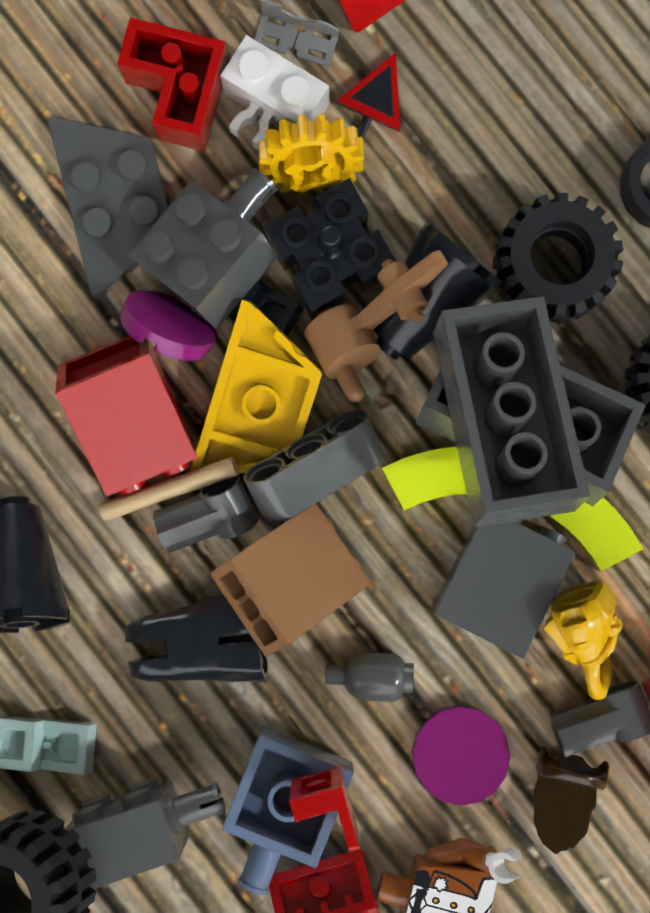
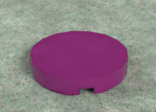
[119,290,217,361]
[412,705,510,806]

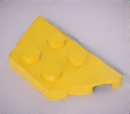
[190,299,323,474]

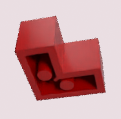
[117,17,229,152]

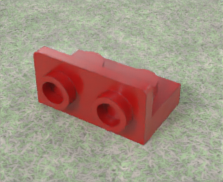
[269,849,380,913]

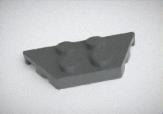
[47,118,169,299]

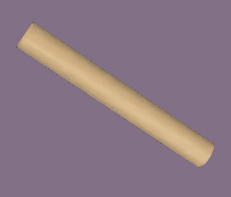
[98,457,239,521]

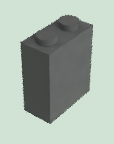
[431,520,576,659]

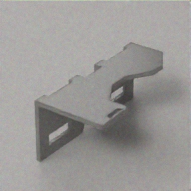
[254,0,339,67]

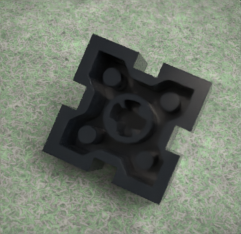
[263,178,396,320]

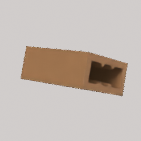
[209,503,370,657]

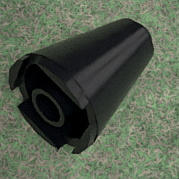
[374,221,502,360]
[0,496,70,633]

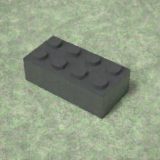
[433,296,590,528]
[416,365,646,506]

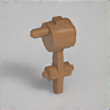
[304,250,448,402]

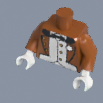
[376,838,522,913]

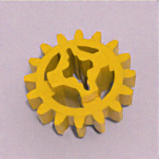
[258,113,365,196]

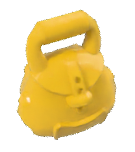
[543,580,623,700]

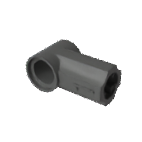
[153,475,259,553]
[549,680,650,757]

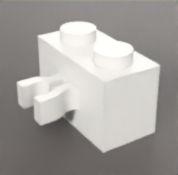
[220,35,329,149]

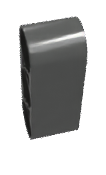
[243,410,385,524]

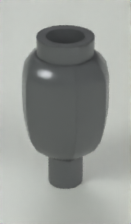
[325,653,414,702]

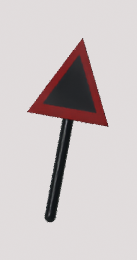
[336,53,400,182]

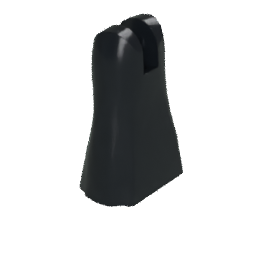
[125,594,268,682]

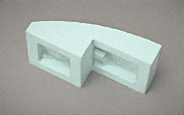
[0,716,97,775]

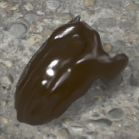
[533,747,609,854]

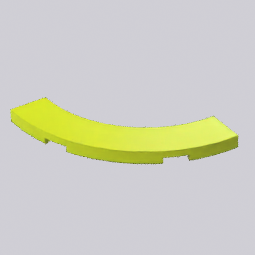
[381,446,644,571]

